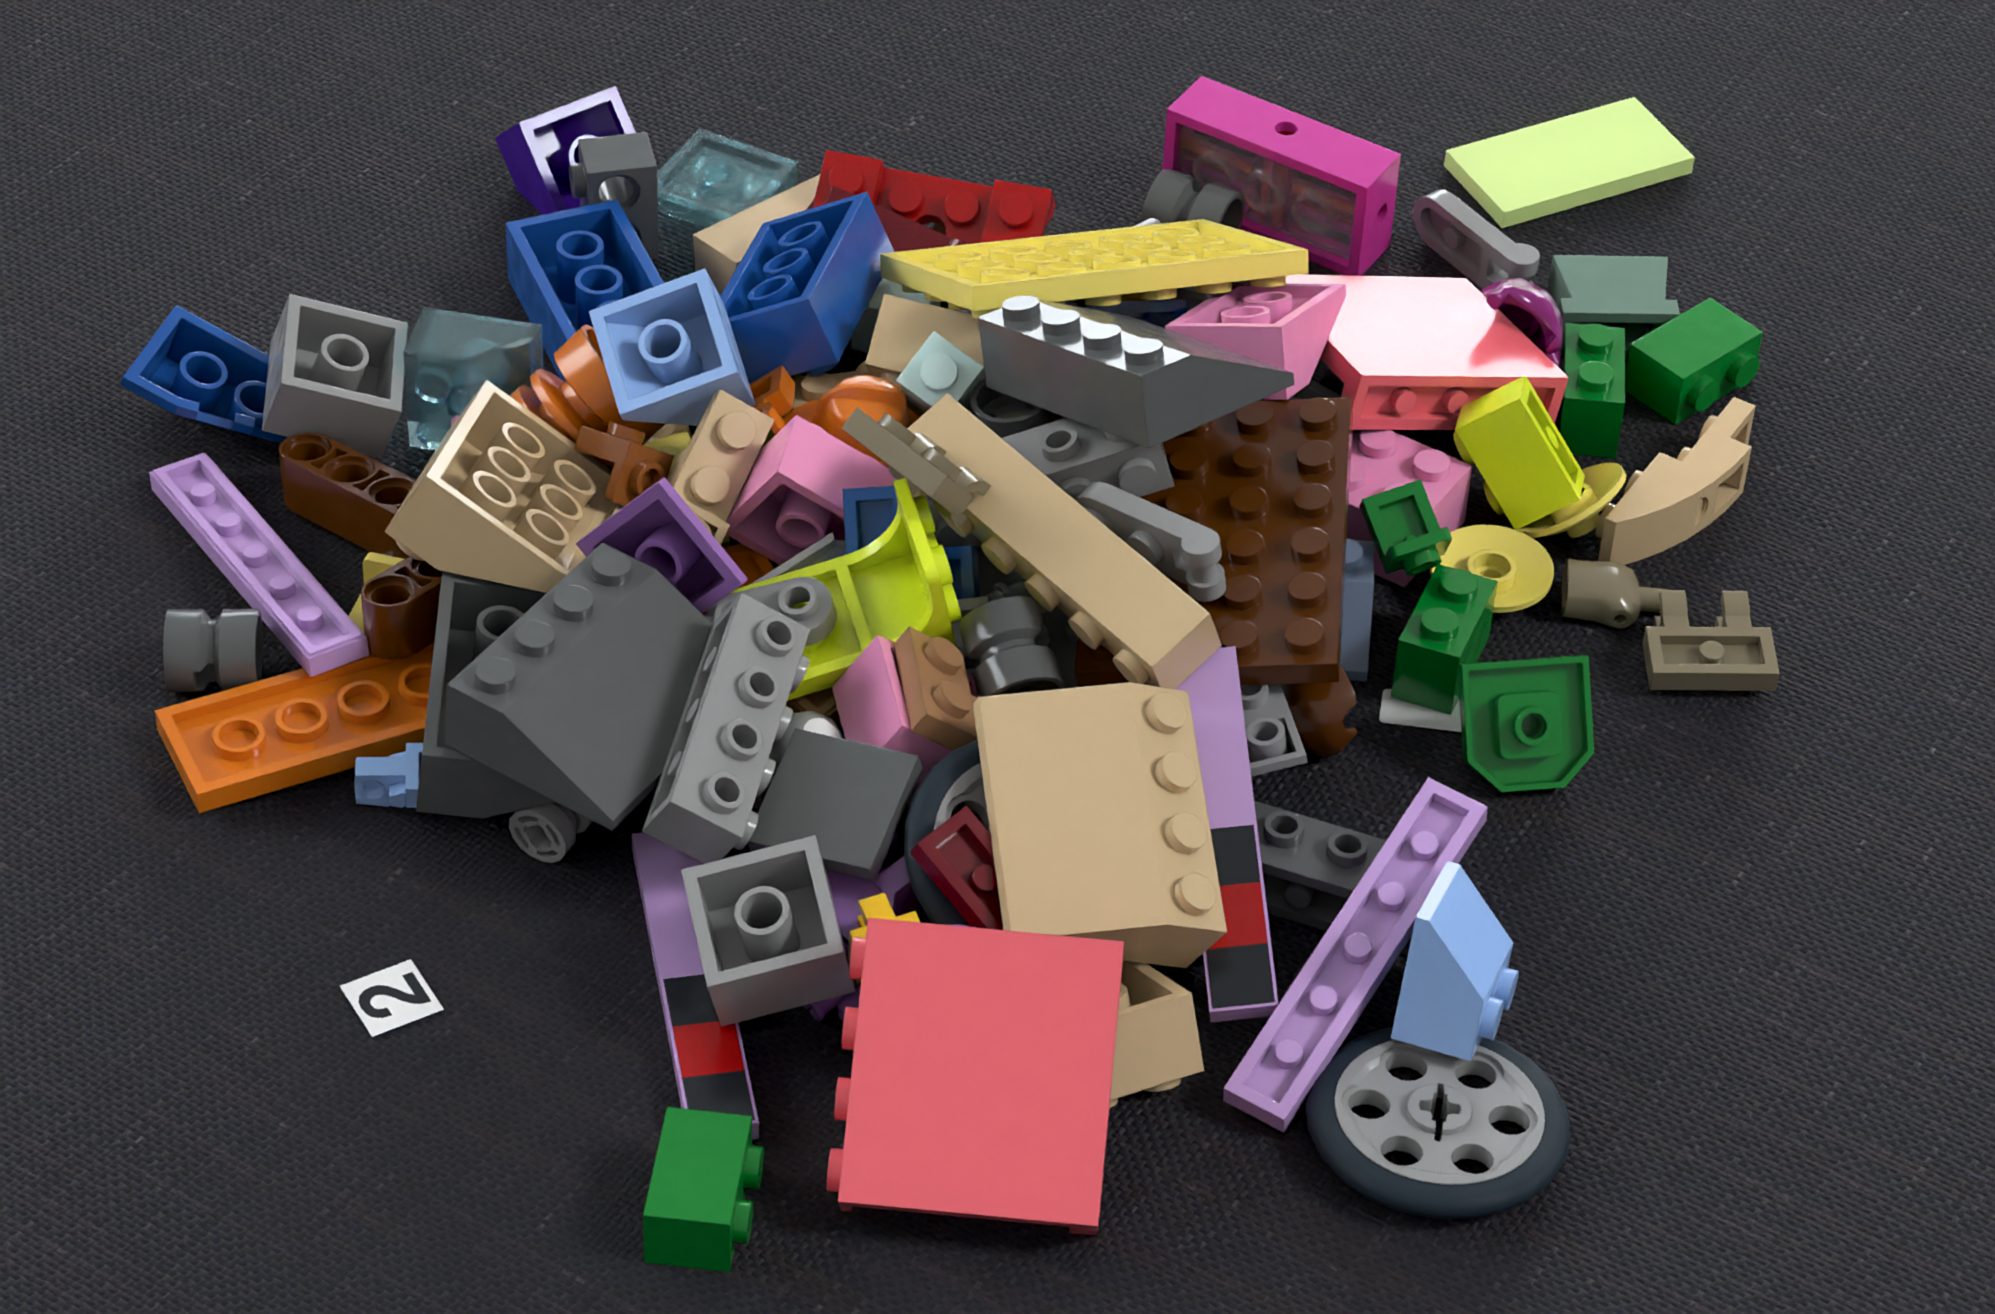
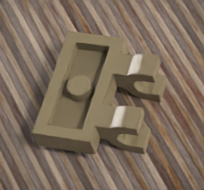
[842,407,991,527]
[1642,590,1780,691]

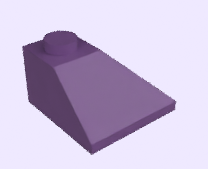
[576,477,748,613]

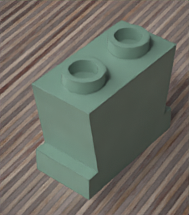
[1547,255,1680,360]

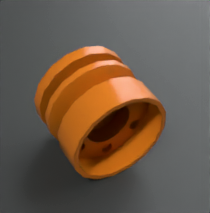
[510,324,665,468]

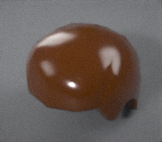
[1280,665,1357,758]

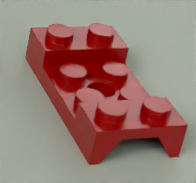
[812,150,1056,244]

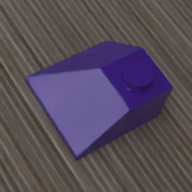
[495,86,660,215]

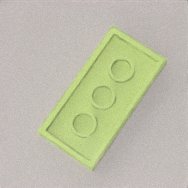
[1444,97,1695,228]

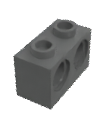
[569,132,659,260]

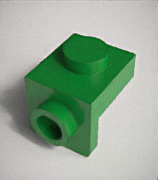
[1359,479,1452,576]

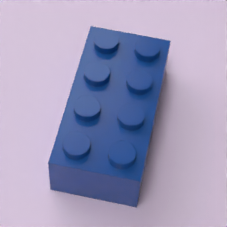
[720,192,895,384]
[505,199,664,382]

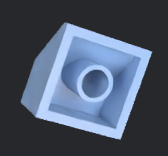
[589,268,756,426]
[1391,861,1519,1061]

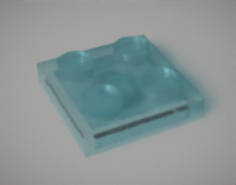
[657,128,798,228]

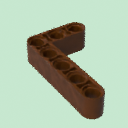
[279,433,445,660]

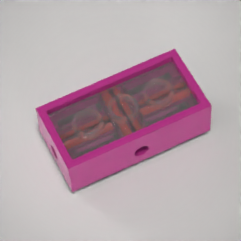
[1162,76,1401,276]

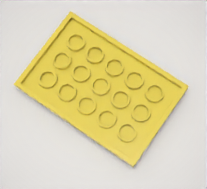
[880,219,1309,319]

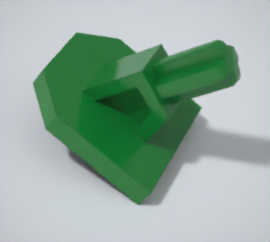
[1457,655,1594,792]

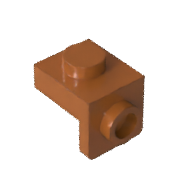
[574,422,674,506]

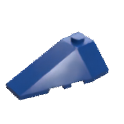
[120,305,369,457]

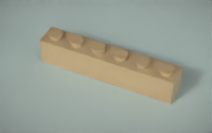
[907,393,1222,689]

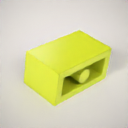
[1453,375,1585,530]

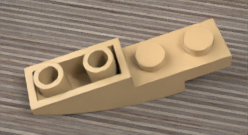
[667,390,774,545]
[1595,397,1756,565]

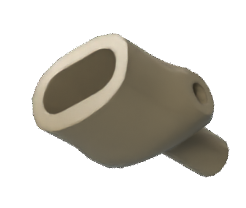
[1561,559,1671,628]

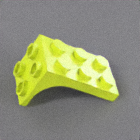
[730,478,962,701]

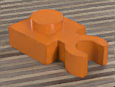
[749,365,796,435]

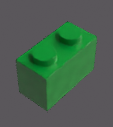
[1625,298,1763,425]
[1556,323,1625,459]
[1391,564,1498,715]
[643,1107,764,1272]

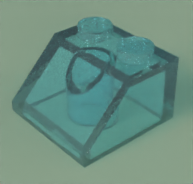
[403,307,543,450]

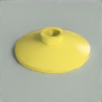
[1516,462,1626,538]
[1429,525,1554,613]

